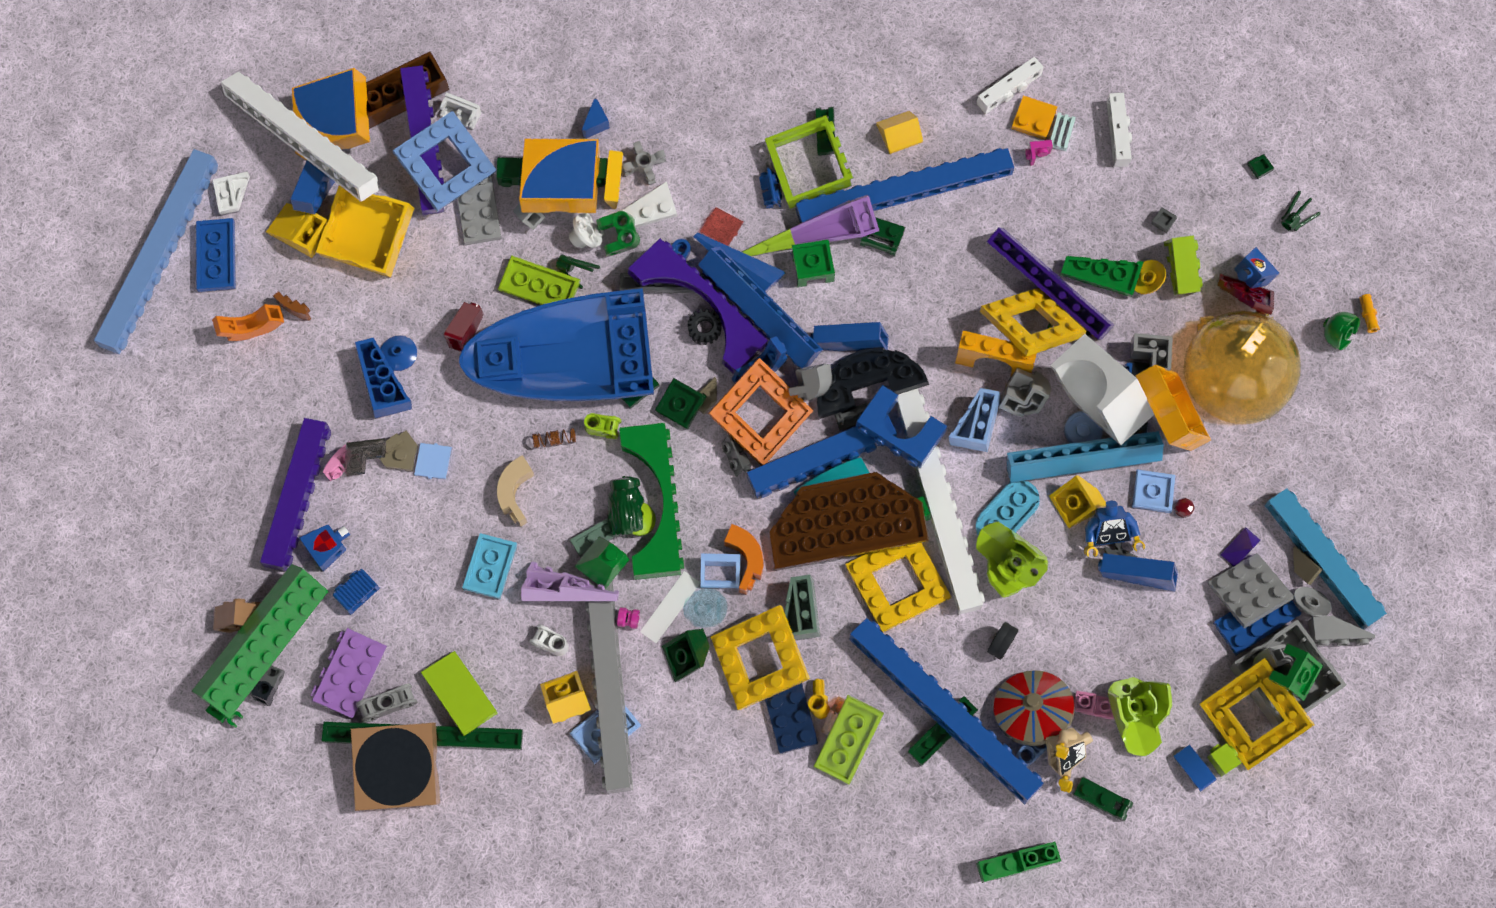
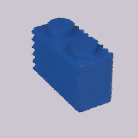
[333,569,380,615]

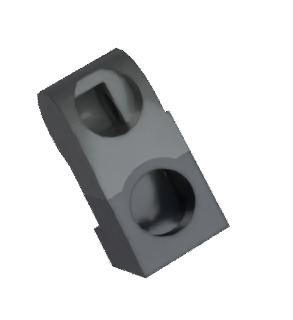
[251,665,285,706]

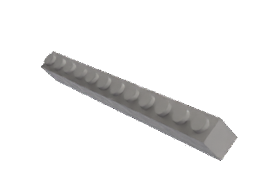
[583,574,633,794]

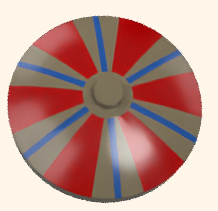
[993,670,1075,746]

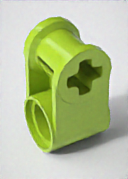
[584,413,622,439]

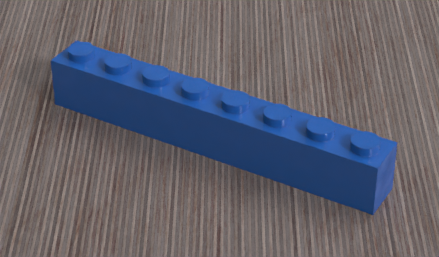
[698,247,823,369]
[747,415,897,498]

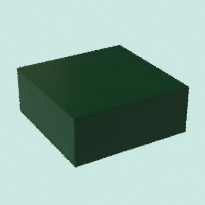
[1248,154,1274,179]

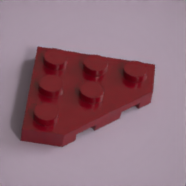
[1217,273,1274,315]

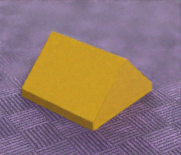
[876,111,923,154]

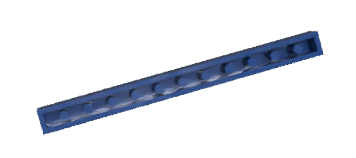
[796,148,1014,223]
[849,618,1044,805]

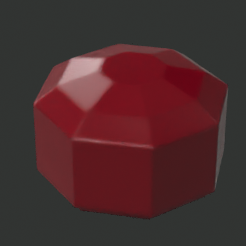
[1174,498,1195,518]

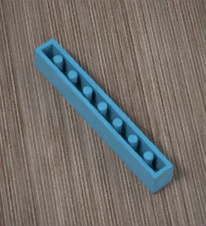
[1007,431,1164,482]
[1265,488,1387,630]

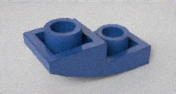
[1173,744,1217,792]

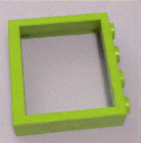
[765,116,853,209]

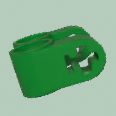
[596,211,640,256]

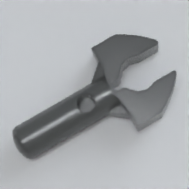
[1104,542,1140,558]

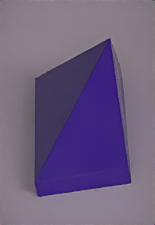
[1220,527,1260,567]

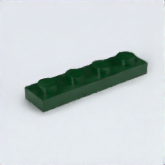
[908,696,978,767]

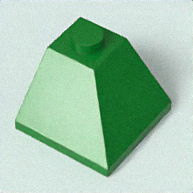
[575,536,629,589]

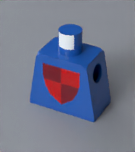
[300,524,350,571]

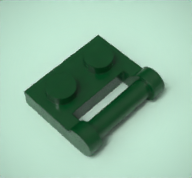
[860,217,906,257]

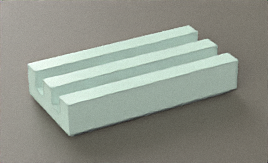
[1050,112,1076,151]

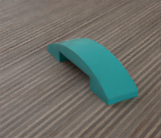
[793,457,870,496]

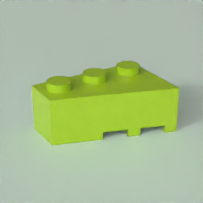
[1163,235,1203,295]

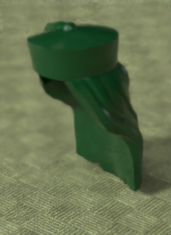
[607,476,644,535]

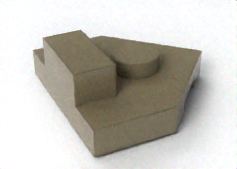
[375,430,418,472]

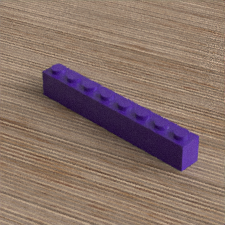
[400,66,445,215]
[987,227,1115,340]
[260,418,331,571]

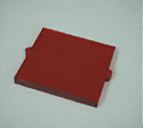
[700,207,744,246]

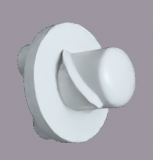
[569,213,604,248]

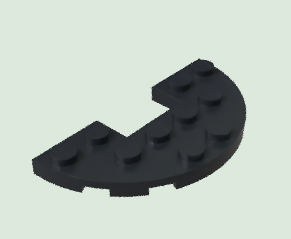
[817,348,929,419]

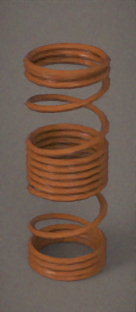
[532,428,576,448]

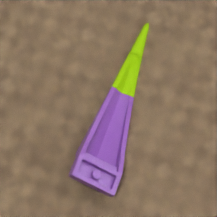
[742,195,879,256]

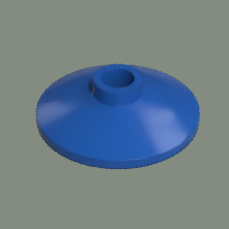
[381,335,417,371]

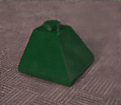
[662,628,710,682]

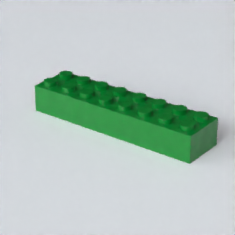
[192,564,329,719]

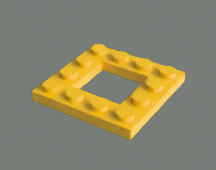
[980,287,1086,357]
[845,543,951,633]
[711,605,810,710]
[1200,658,1315,770]

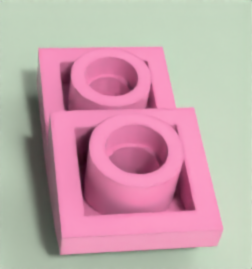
[323,441,358,481]
[1074,691,1114,720]

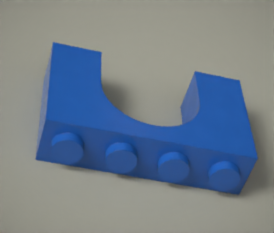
[856,385,947,468]

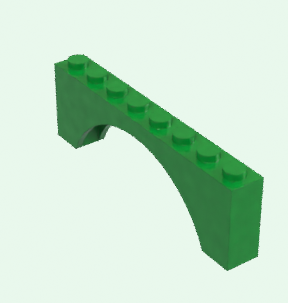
[619,423,684,580]

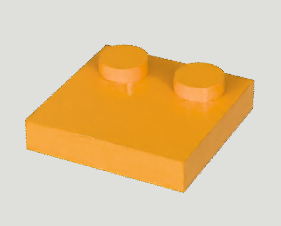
[1011,95,1058,140]

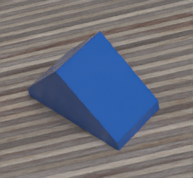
[582,99,610,139]

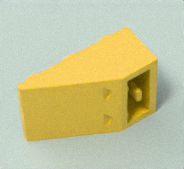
[266,203,328,258]

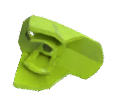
[976,521,1048,598]
[1108,677,1172,756]

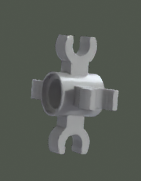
[622,141,666,185]

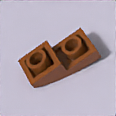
[273,291,311,321]

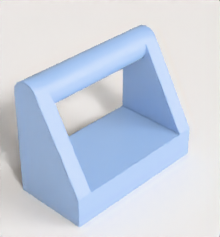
[701,553,740,589]

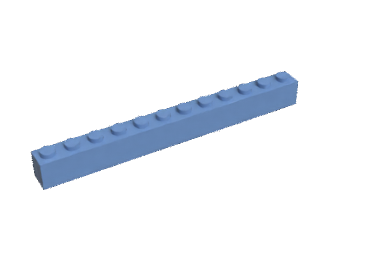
[94,149,218,354]

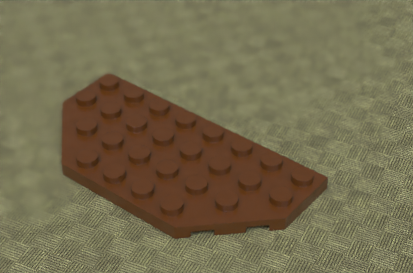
[769,472,929,571]

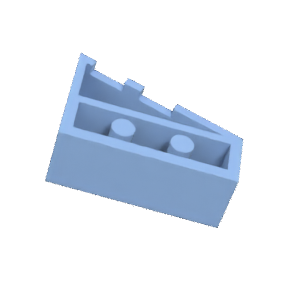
[949,388,1000,452]

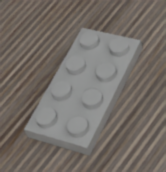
[458,175,502,246]

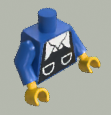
[1084,500,1145,557]

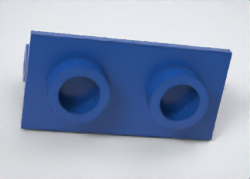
[759,168,782,208]

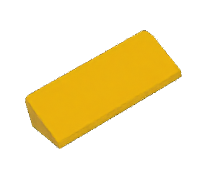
[604,150,623,209]

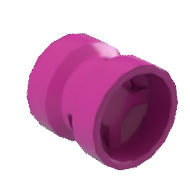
[617,607,640,629]

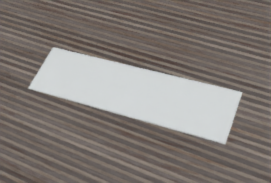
[640,571,701,643]

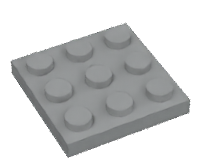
[1208,553,1294,628]

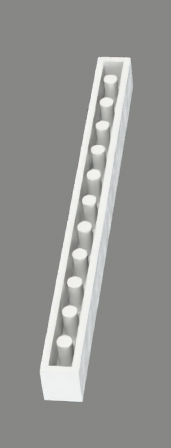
[221,72,379,201]
[896,389,985,615]

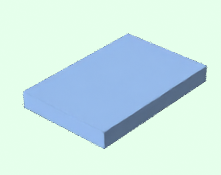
[570,706,641,764]

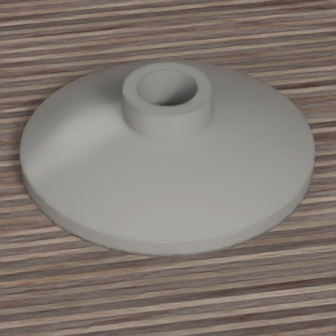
[1293,587,1332,617]

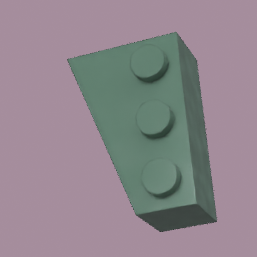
[784,575,821,640]

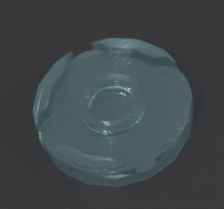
[688,588,728,628]

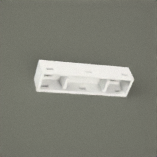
[977,57,1044,115]
[1107,93,1132,167]

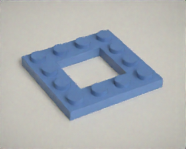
[393,111,497,212]

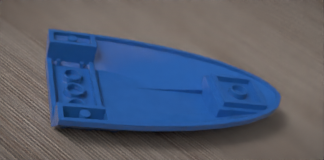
[459,288,654,401]

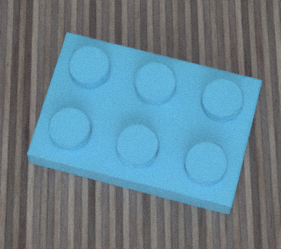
[462,533,518,599]

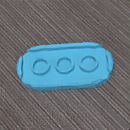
[975,481,1040,535]

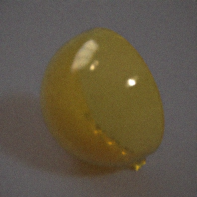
[1183,311,1301,424]

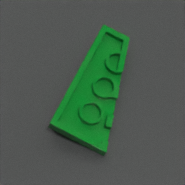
[1060,256,1144,297]

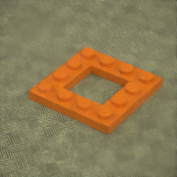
[707,358,813,466]

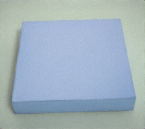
[1132,469,1175,513]

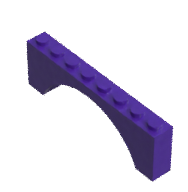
[628,238,768,375]

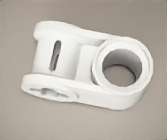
[529,624,569,656]

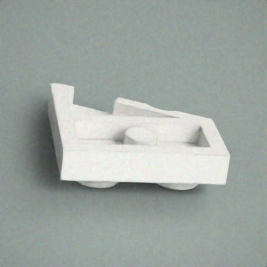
[213,172,250,215]

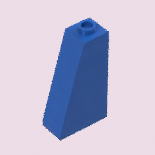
[811,322,889,352]
[1098,553,1178,592]

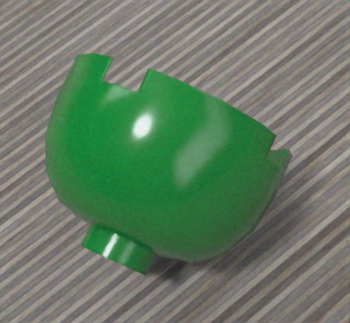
[1323,312,1360,350]

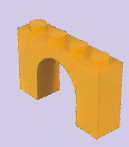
[955,330,1037,377]

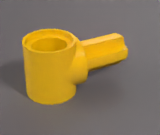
[808,678,830,719]

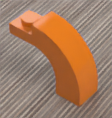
[212,304,284,341]
[724,524,763,595]

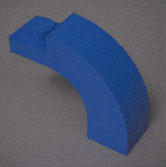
[731,336,788,384]

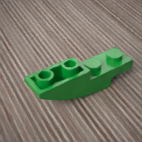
[976,842,1061,883]

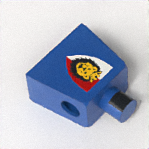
[1234,247,1280,288]

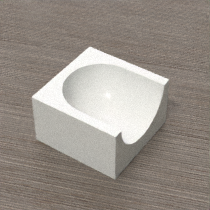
[1051,334,1154,445]

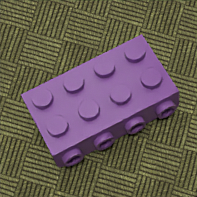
[310,628,387,719]

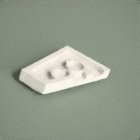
[621,182,677,228]

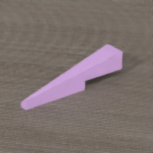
[521,562,619,601]

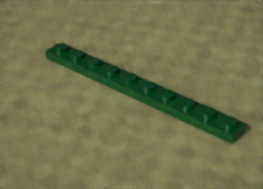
[322,722,523,750]

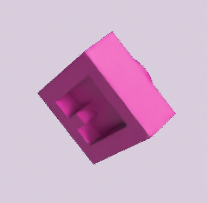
[1025,140,1053,166]

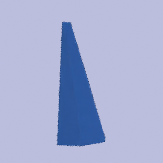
[693,233,786,293]

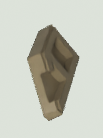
[699,377,717,415]
[1293,546,1322,585]

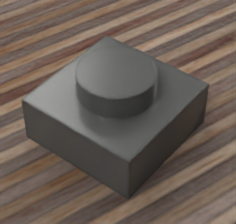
[1151,207,1177,234]

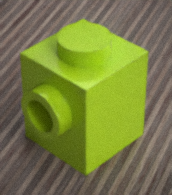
[1207,743,1241,777]

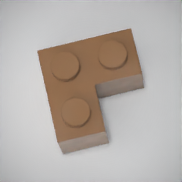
[213,599,261,633]

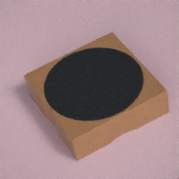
[351,722,440,811]

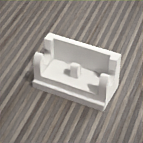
[439,93,482,130]

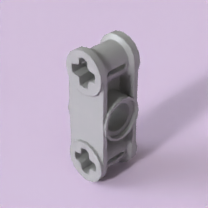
[356,684,418,723]

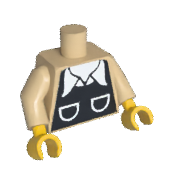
[1046,728,1093,793]

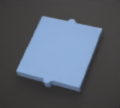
[414,443,452,479]

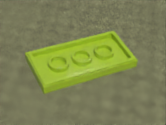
[498,255,581,305]
[421,651,498,736]
[813,695,884,785]

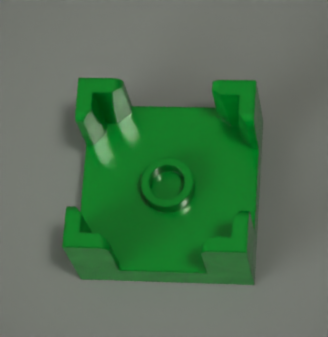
[792,239,835,287]
[1268,643,1323,701]

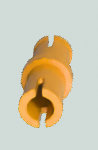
[1359,294,1380,333]

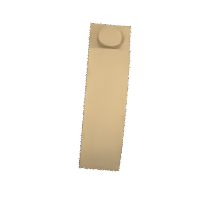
[497,455,534,527]

